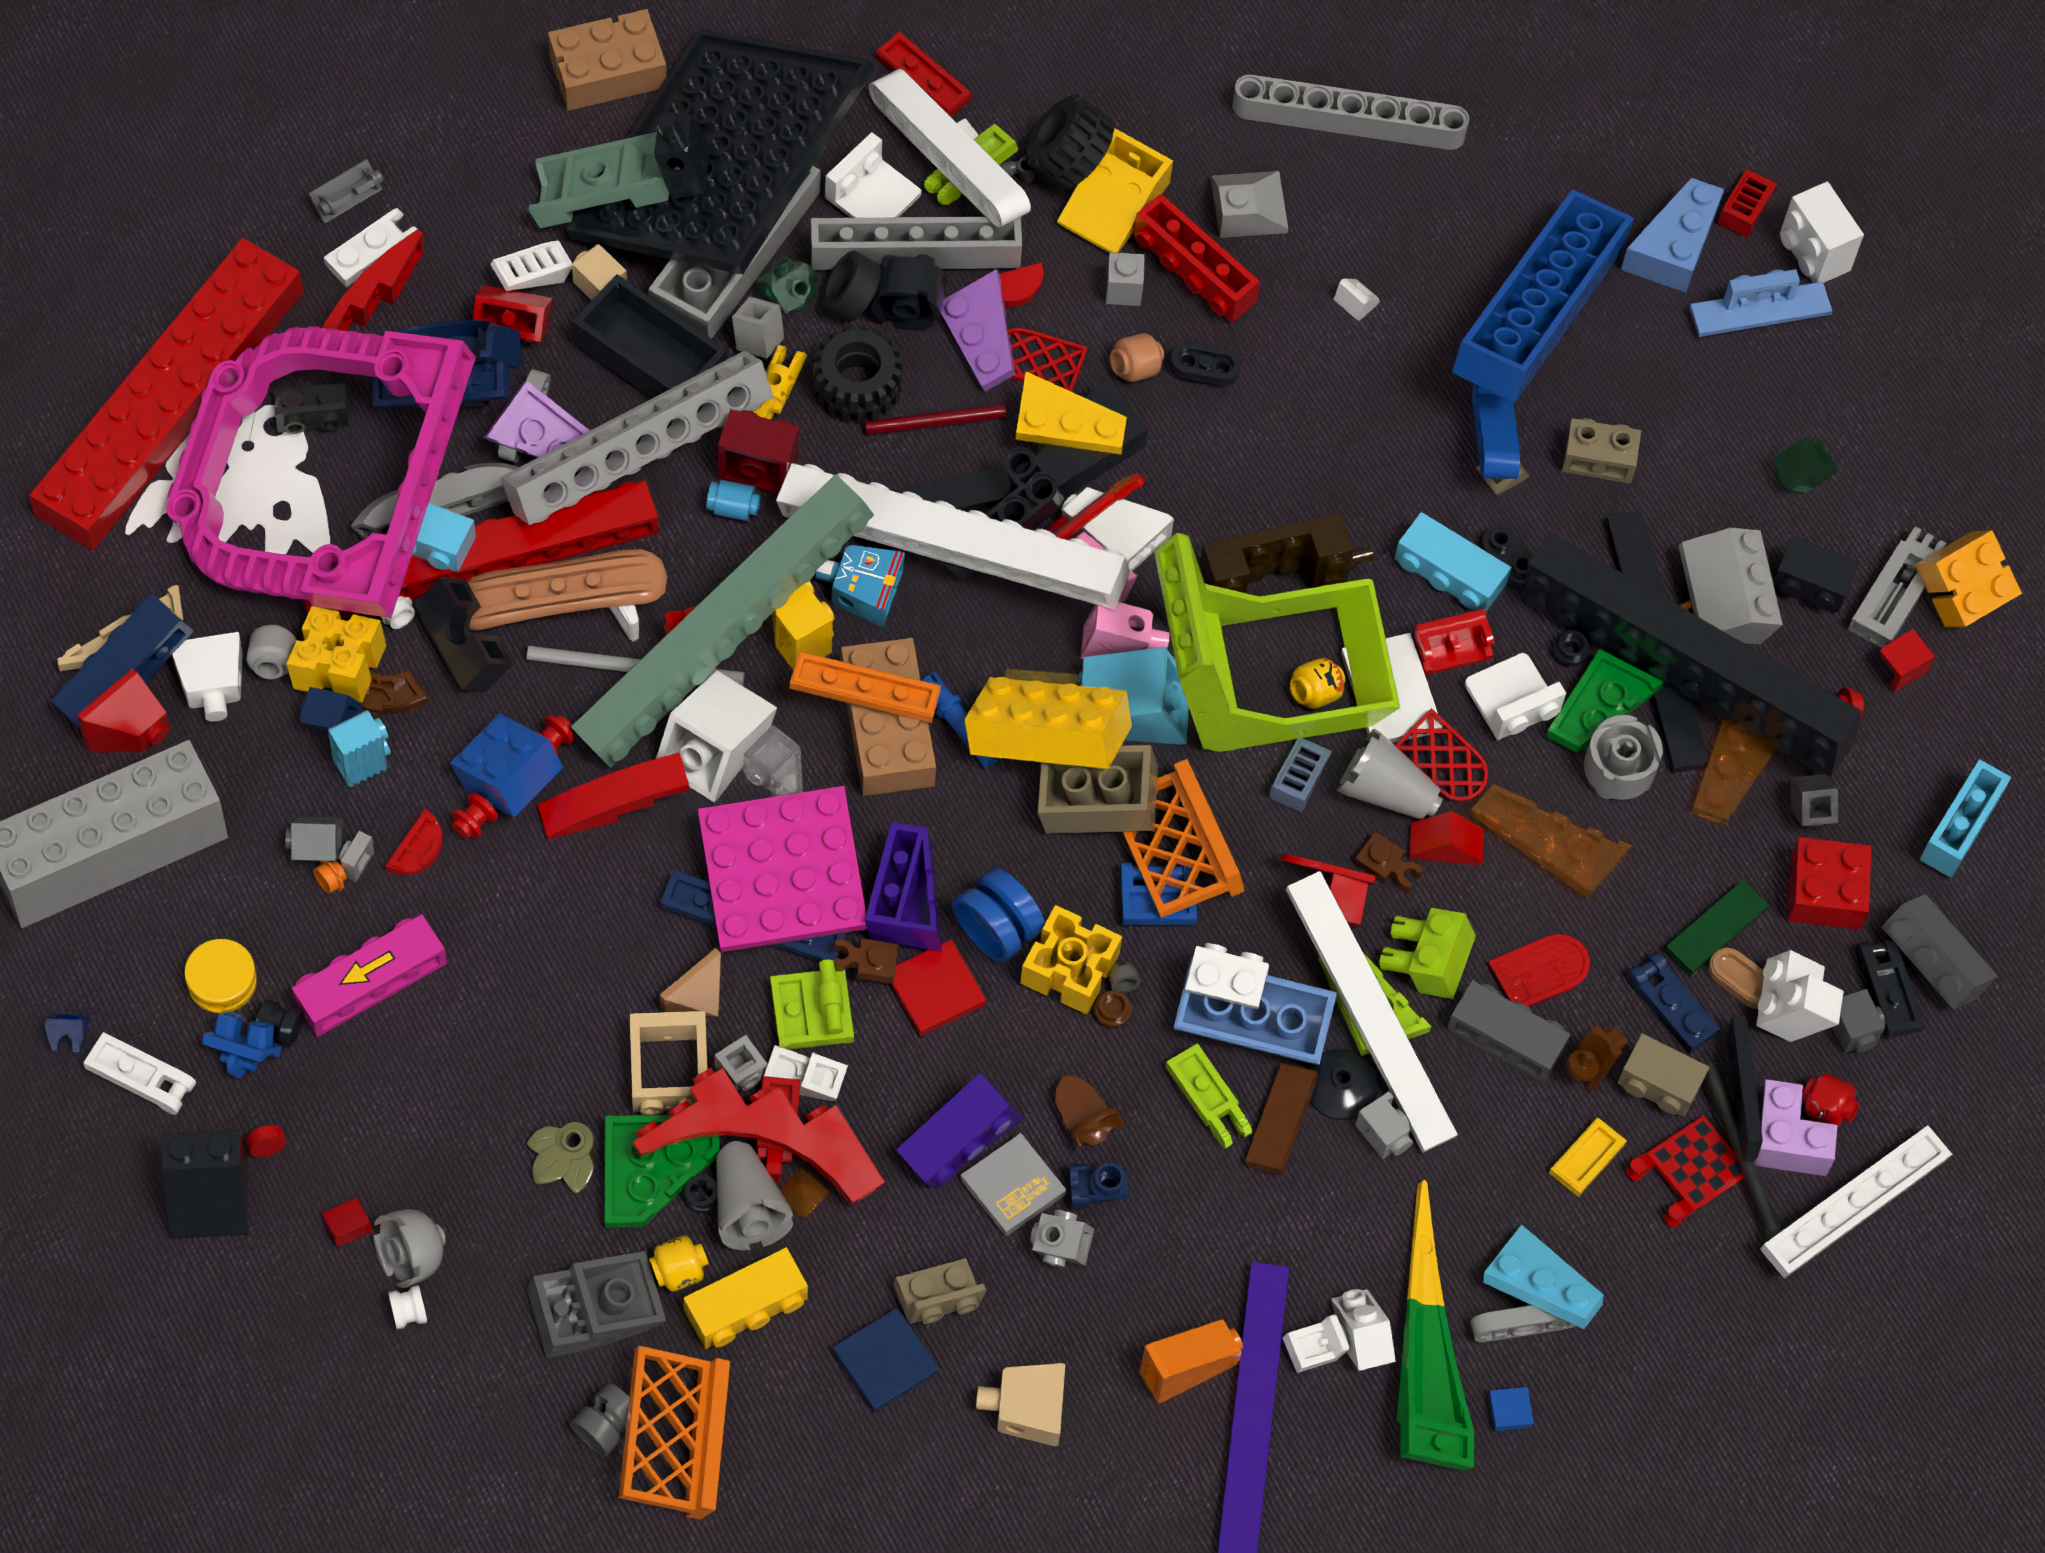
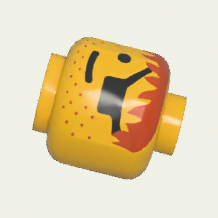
[1290,657,1345,709]

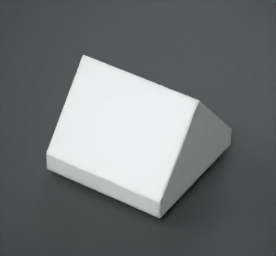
[1333,278,1380,321]

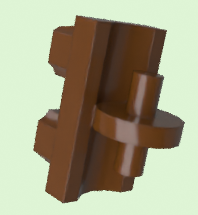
[1566,1024,1628,1093]

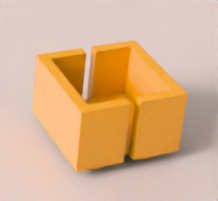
[1915,530,2022,628]

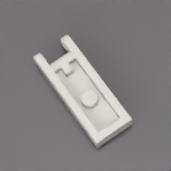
[324,208,418,288]

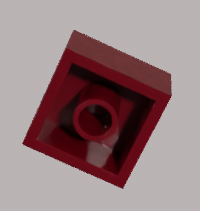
[718,409,799,495]

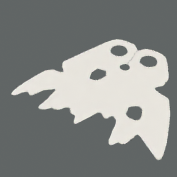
[125,405,330,554]

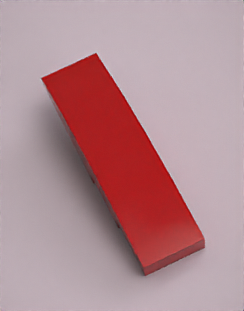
[322,230,425,331]
[538,752,689,840]

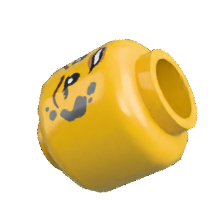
[649,1236,709,1292]

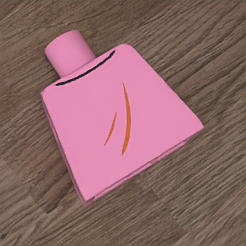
[1080,602,1169,660]

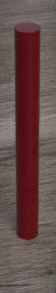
[865,404,1006,435]

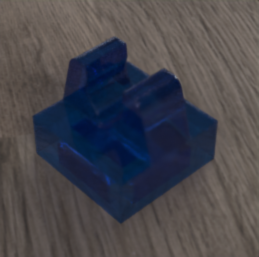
[45,1013,89,1052]

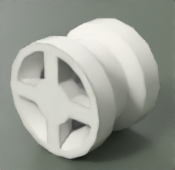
[388,1285,427,1330]

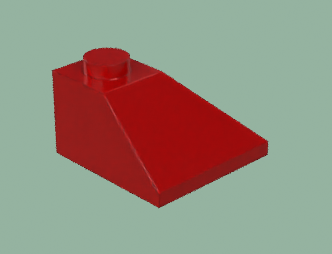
[77,668,170,753]

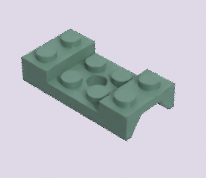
[529,132,669,228]

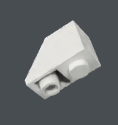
[1331,1289,1396,1371]

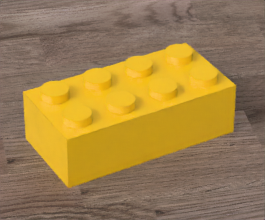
[965,677,1132,769]

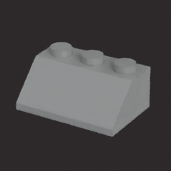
[1678,528,1783,645]

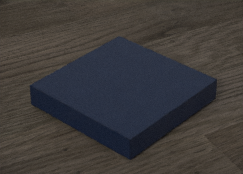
[833,1308,940,1413]

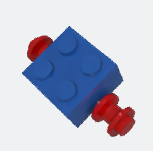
[450,713,575,840]

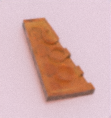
[1691,717,1778,825]
[1470,784,1632,899]

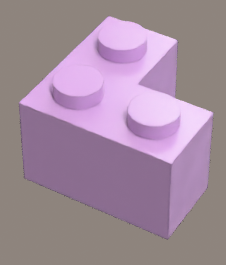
[1754,1079,1837,1176]

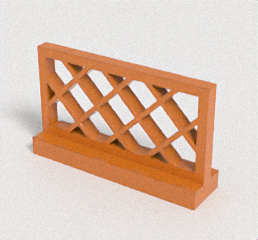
[1122,759,1245,918]
[619,1346,730,1520]

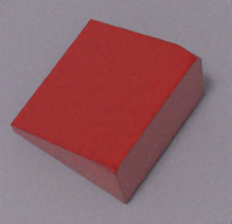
[322,1198,372,1247]

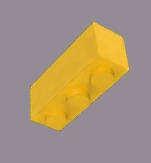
[684,1247,808,1349]

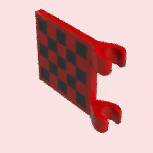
[1626,1115,1744,1228]

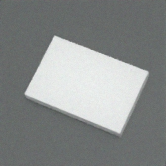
[1341,633,1442,743]

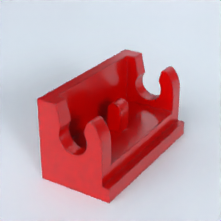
[1413,609,1494,675]

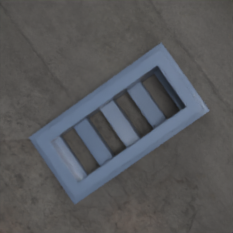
[1269,738,1332,813]

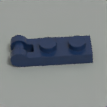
[1626,951,1721,1054]

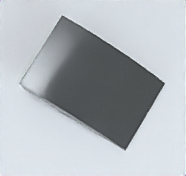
[527,1251,666,1358]

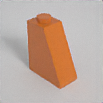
[1139,1319,1243,1404]

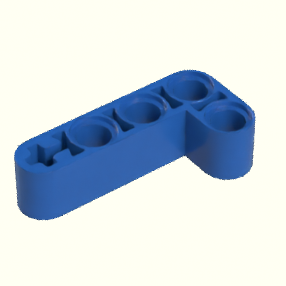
[1472,383,1520,479]

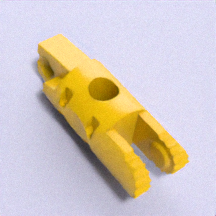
[753,345,807,419]

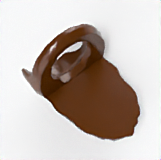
[1055,1076,1124,1150]

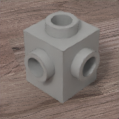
[1031,1210,1094,1268]

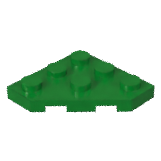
[605,1115,720,1228]

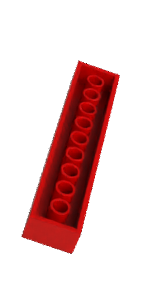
[29,237,303,551]

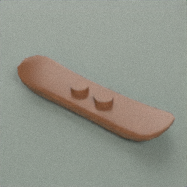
[467,549,668,630]

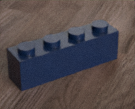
[51,593,194,729]

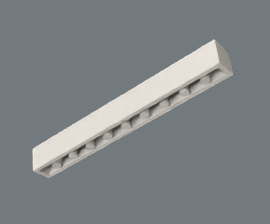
[776,463,1130,610]

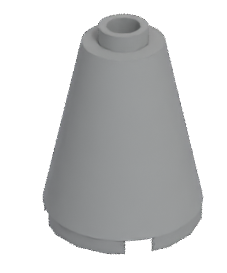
[1337,729,1443,820]
[716,1141,793,1251]

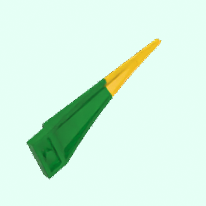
[1396,1179,1474,1471]

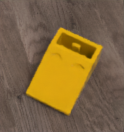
[1057,128,1173,253]
[772,581,835,670]

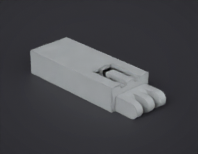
[1848,526,1947,648]

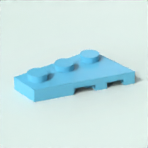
[1483,1224,1603,1329]

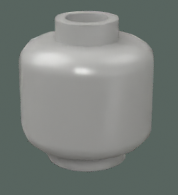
[246,625,296,679]

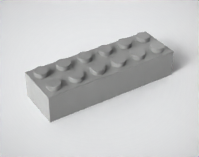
[648,166,821,339]

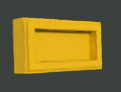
[1549,1117,1627,1197]

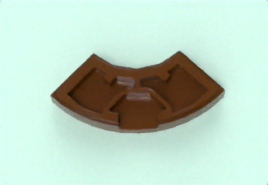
[361,670,428,714]

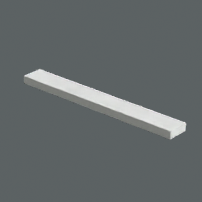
[1286,871,1458,1153]

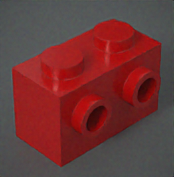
[473,285,553,343]

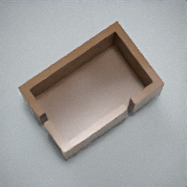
[548,9,667,111]

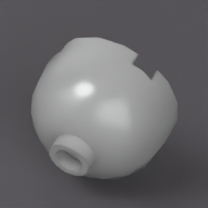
[373,1209,446,1288]

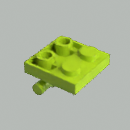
[770,959,854,1050]

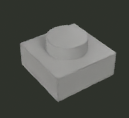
[339,831,374,882]

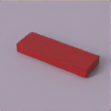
[875,32,972,117]

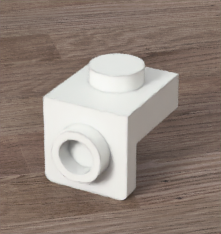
[1283,1314,1349,1373]

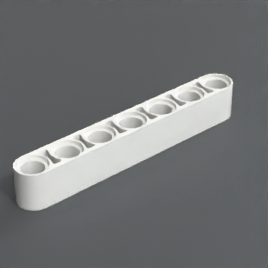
[869,69,1031,228]

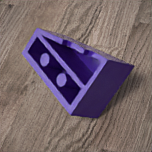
[865,822,942,951]
[896,1073,1024,1189]

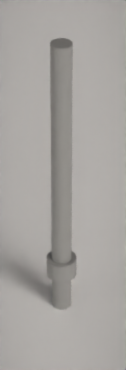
[527,646,745,686]

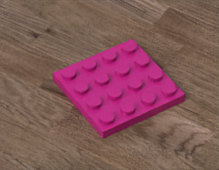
[698,786,867,952]

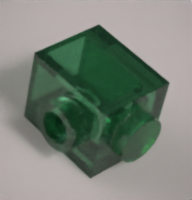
[1774,437,1838,494]

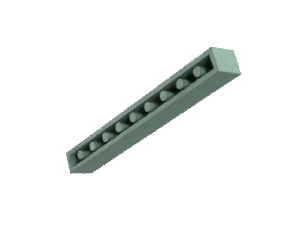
[571,474,874,768]

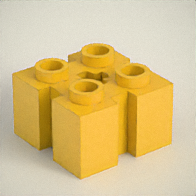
[286,606,387,703]
[1020,905,1122,1015]

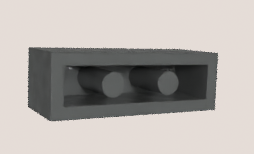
[1882,894,1998,1010]
[1447,980,1571,1084]

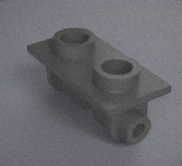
[308,159,384,224]

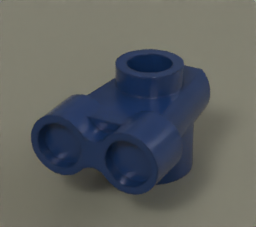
[1069,1163,1129,1208]

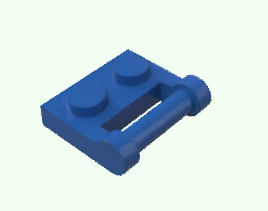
[1120,862,1197,925]

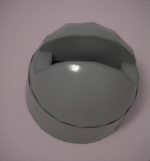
[1108,961,1140,993]

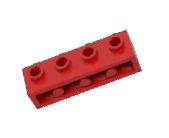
[1134,194,1260,323]

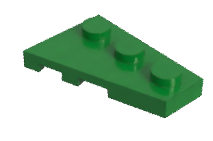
[1547,649,1663,754]

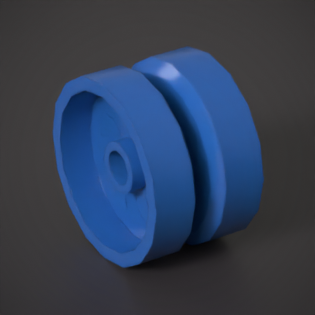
[952,867,1045,963]

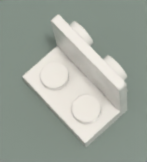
[825,132,921,218]

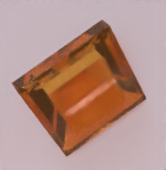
[780,1168,830,1220]

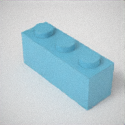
[1394,512,1512,612]
[1920,759,2011,878]

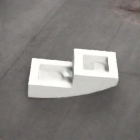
[761,1045,848,1101]

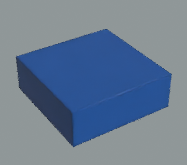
[1488,1387,1534,1432]

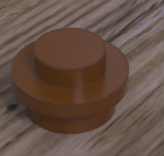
[1094,991,1132,1027]

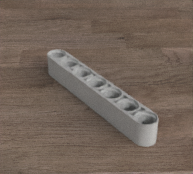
[1232,75,1469,150]

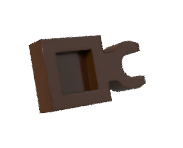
[1354,832,1423,893]
[832,938,898,984]

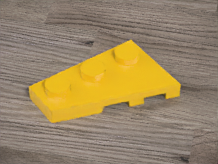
[1016,372,1127,455]

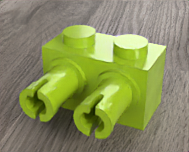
[1379,908,1476,999]

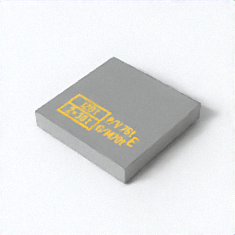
[960,1133,1067,1236]

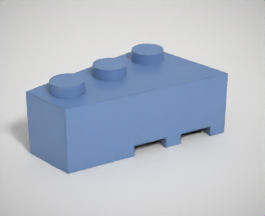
[1621,178,1724,293]

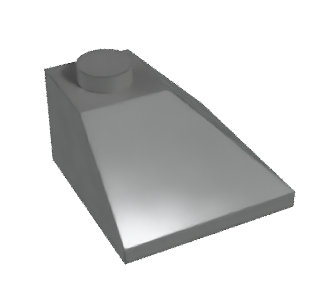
[1211,171,1288,238]

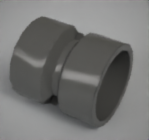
[570,1383,639,1457]

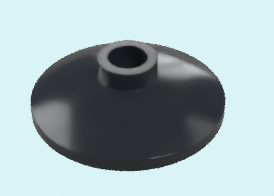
[1307,1049,1379,1120]

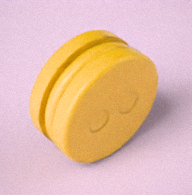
[185,939,257,1013]

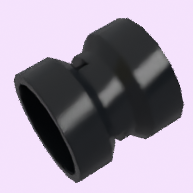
[256,999,304,1046]

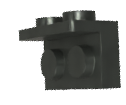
[274,383,349,434]

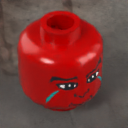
[1801,1073,1860,1127]

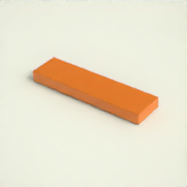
[790,651,941,723]

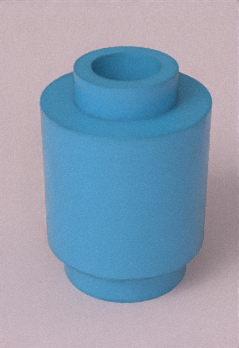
[706,480,761,521]

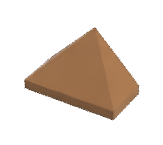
[660,948,721,1016]

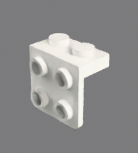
[1465,653,1566,741]
[1185,943,1269,1009]

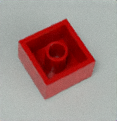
[1788,837,1871,930]

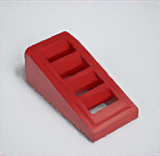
[1717,169,1777,238]

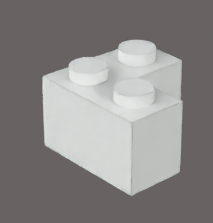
[1756,950,1844,1042]

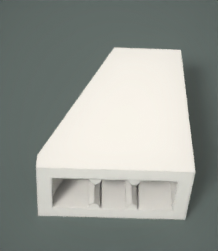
[1061,487,1174,571]

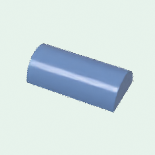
[1173,956,1337,1066]

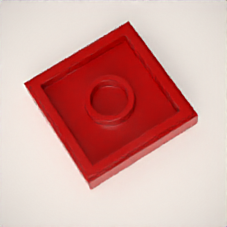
[890,939,987,1036]

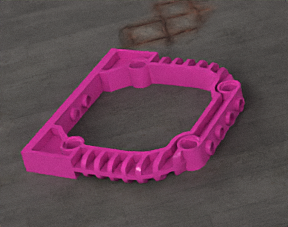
[166,326,476,618]

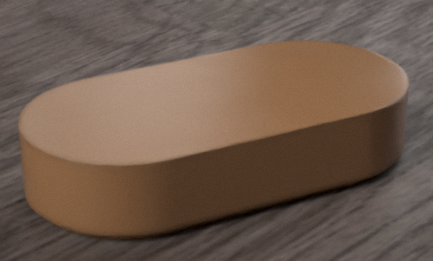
[1708,948,1764,1009]

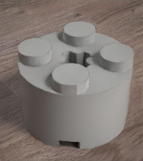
[1584,715,1663,800]

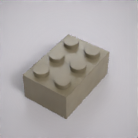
[1038,745,1158,834]

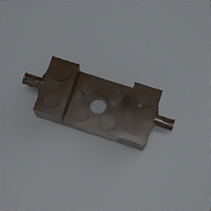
[1199,513,1374,593]

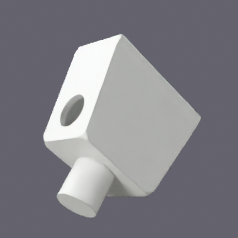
[172,632,243,721]

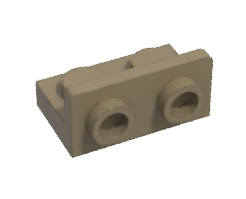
[893,1258,987,1324]

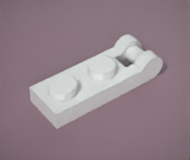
[84,1032,196,1115]

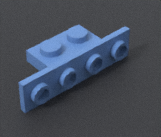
[1689,269,1832,337]

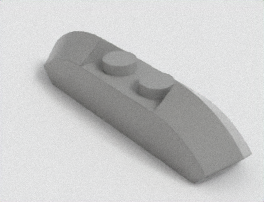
[351,463,519,539]

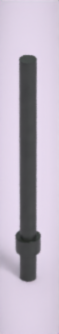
[1705,1063,1784,1243]

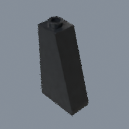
[1025,379,1148,499]

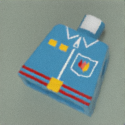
[815,545,905,627]

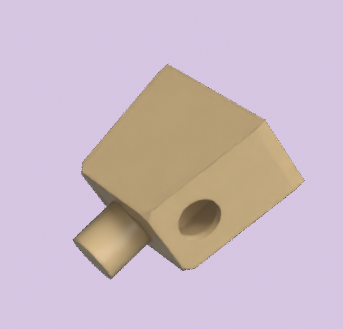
[976,1363,1065,1446]

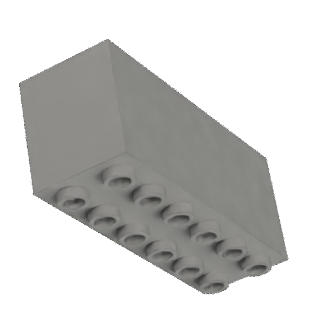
[0,740,228,928]

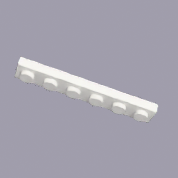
[1760,1125,1952,1279]

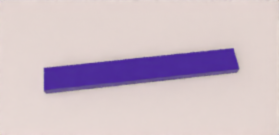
[1217,1262,1289,1553]

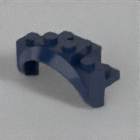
[372,320,521,410]

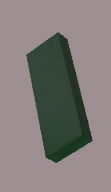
[1665,880,1769,976]

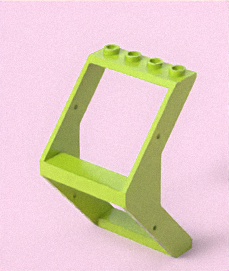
[1154,533,1400,752]

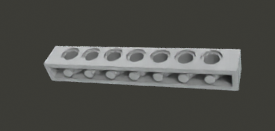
[501,351,773,525]

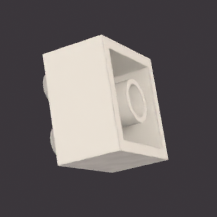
[1780,181,1864,283]

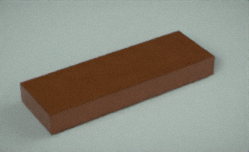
[1245,1063,1318,1175]

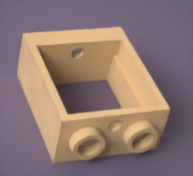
[630,1011,707,1115]

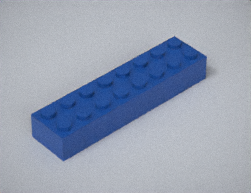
[1452,189,1634,403]

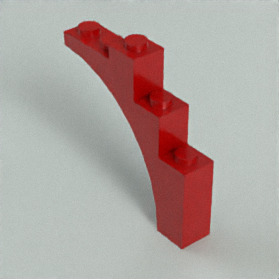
[632,1068,885,1206]

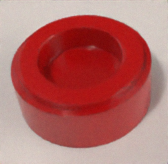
[246,1125,286,1158]

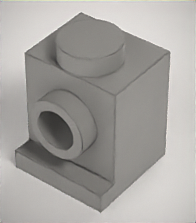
[715,1035,767,1091]
[1355,1092,1413,1160]

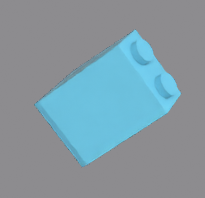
[1078,647,1189,745]

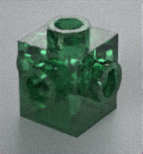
[757,258,820,314]

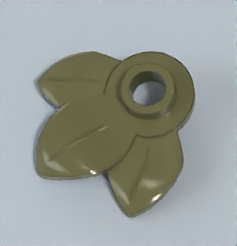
[527,1122,594,1194]

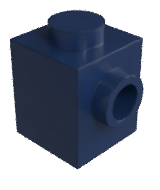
[299,687,363,734]

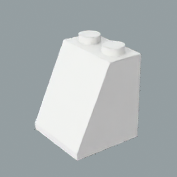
[656,671,777,802]

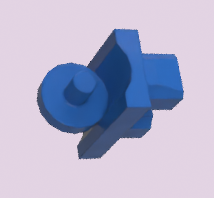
[202,1011,281,1078]

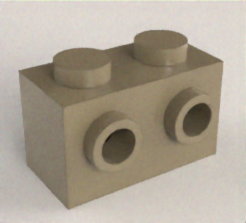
[1561,418,1641,484]
[1617,1033,1710,1117]

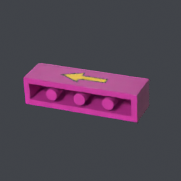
[291,914,447,1037]

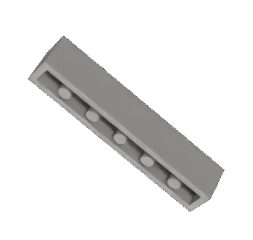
[811,217,1022,270]

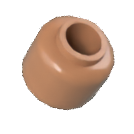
[1110,333,1164,382]

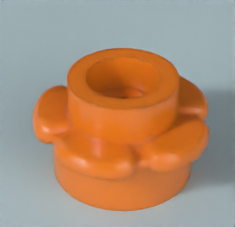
[313,861,347,894]

